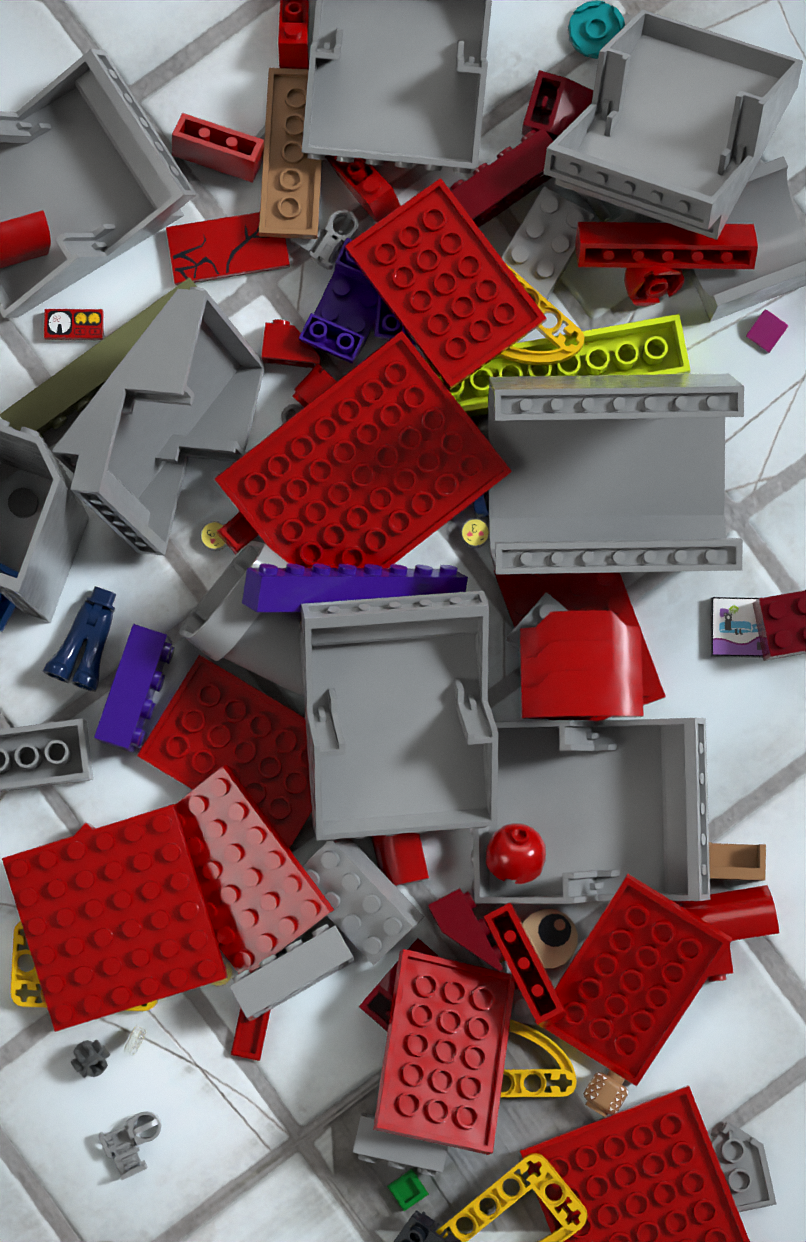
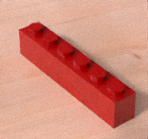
[575,222,758,269]

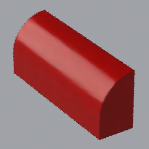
[0,210,51,268]
[371,832,429,886]
[673,885,780,941]
[483,903,567,1029]

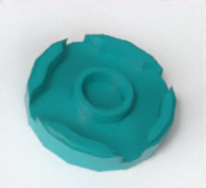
[568,0,625,59]

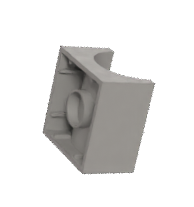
[689,156,806,322]

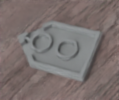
[712,1121,777,1212]

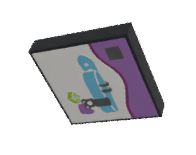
[710,597,763,658]

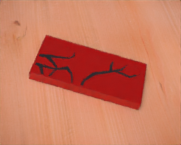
[166,212,290,286]

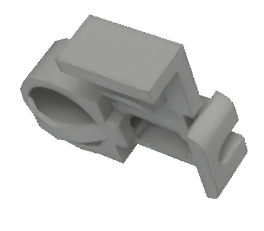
[291,210,358,270]
[99,1111,162,1180]

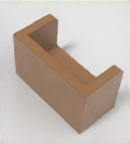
[709,842,766,881]

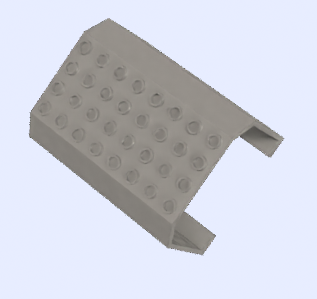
[488,373,744,574]
[0,419,89,622]

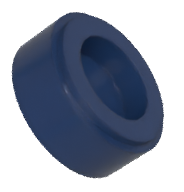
[473,494,489,518]

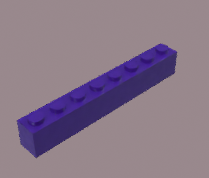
[242,564,468,612]

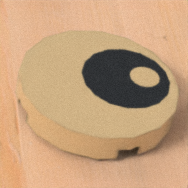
[523,909,578,968]

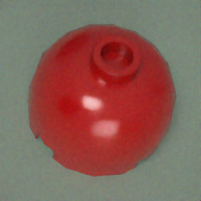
[624,266,685,306]
[486,823,546,884]

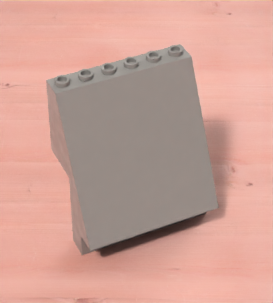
[302,0,492,174]
[544,9,803,240]
[0,49,196,318]
[51,287,265,556]
[299,591,498,841]
[470,718,710,904]

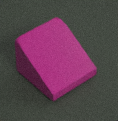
[746,309,788,353]

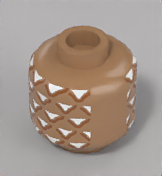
[583,1070,629,1117]

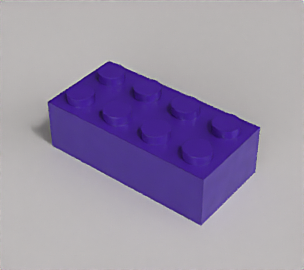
[94,624,175,753]

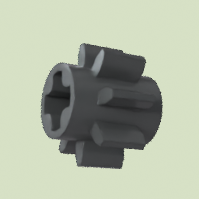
[71,1039,110,1078]

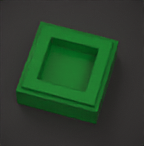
[387,1168,429,1211]

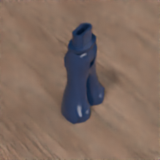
[43,586,116,692]

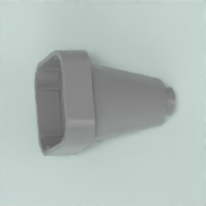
[179,541,304,697]

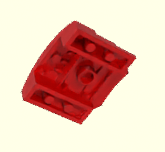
[520,610,644,719]

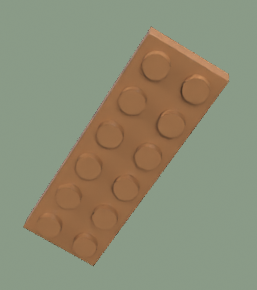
[259,68,322,239]

